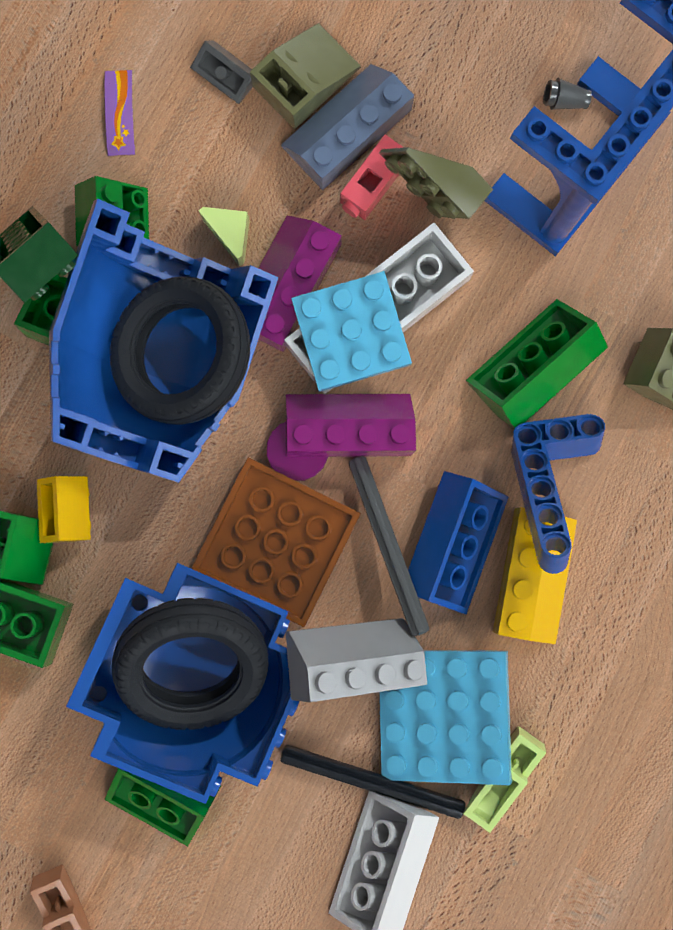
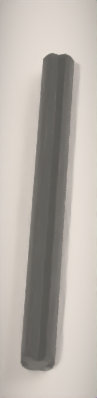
[349,456,430,636]

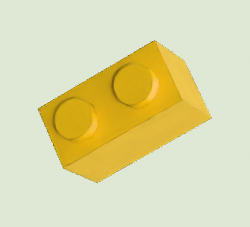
[37,476,91,543]

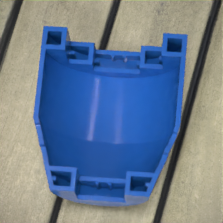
[49,199,279,483]

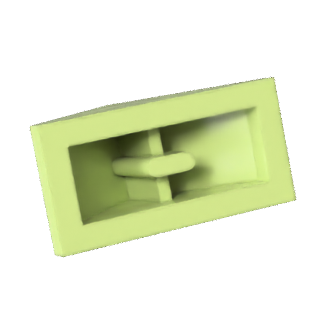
[198,207,250,266]

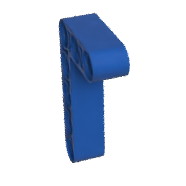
[511,414,605,574]

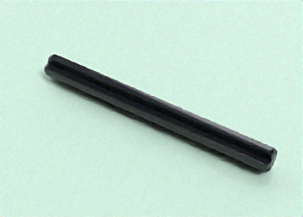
[280,745,466,819]

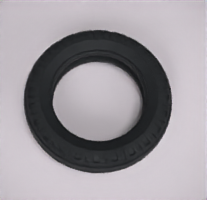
[110,276,250,425]
[112,598,268,730]

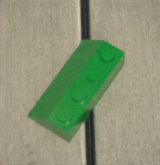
[466,299,608,429]

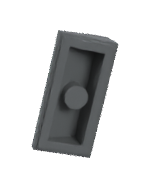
[190,40,253,104]

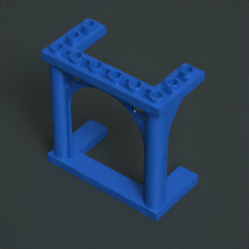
[484,0,673,257]

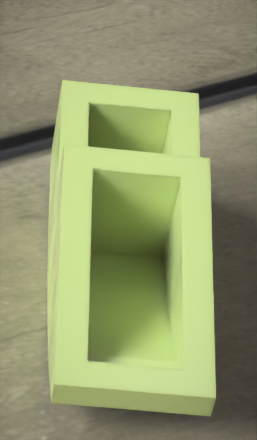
[463,726,546,833]

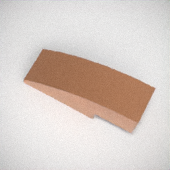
[30,864,91,930]

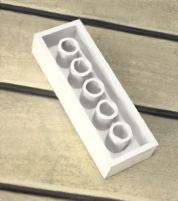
[285,223,474,394]

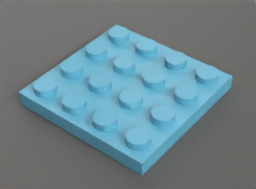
[380,650,512,785]

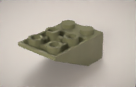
[250,23,361,129]
[379,147,493,219]
[623,328,673,410]

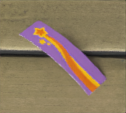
[105,70,135,156]

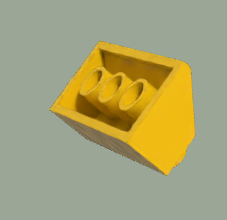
[493,507,577,644]

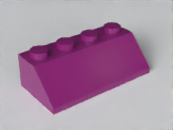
[258,215,342,352]
[285,394,416,457]

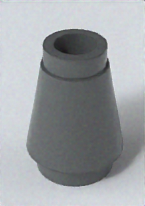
[543,78,592,110]

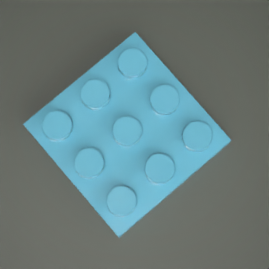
[291,271,412,392]

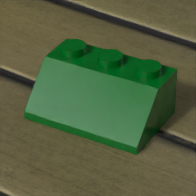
[104,768,221,847]

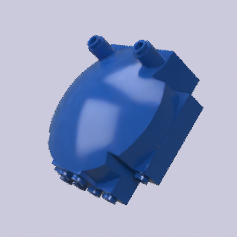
[66,563,299,804]

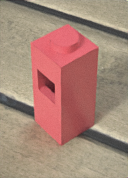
[340,134,404,220]

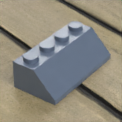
[281,64,414,190]

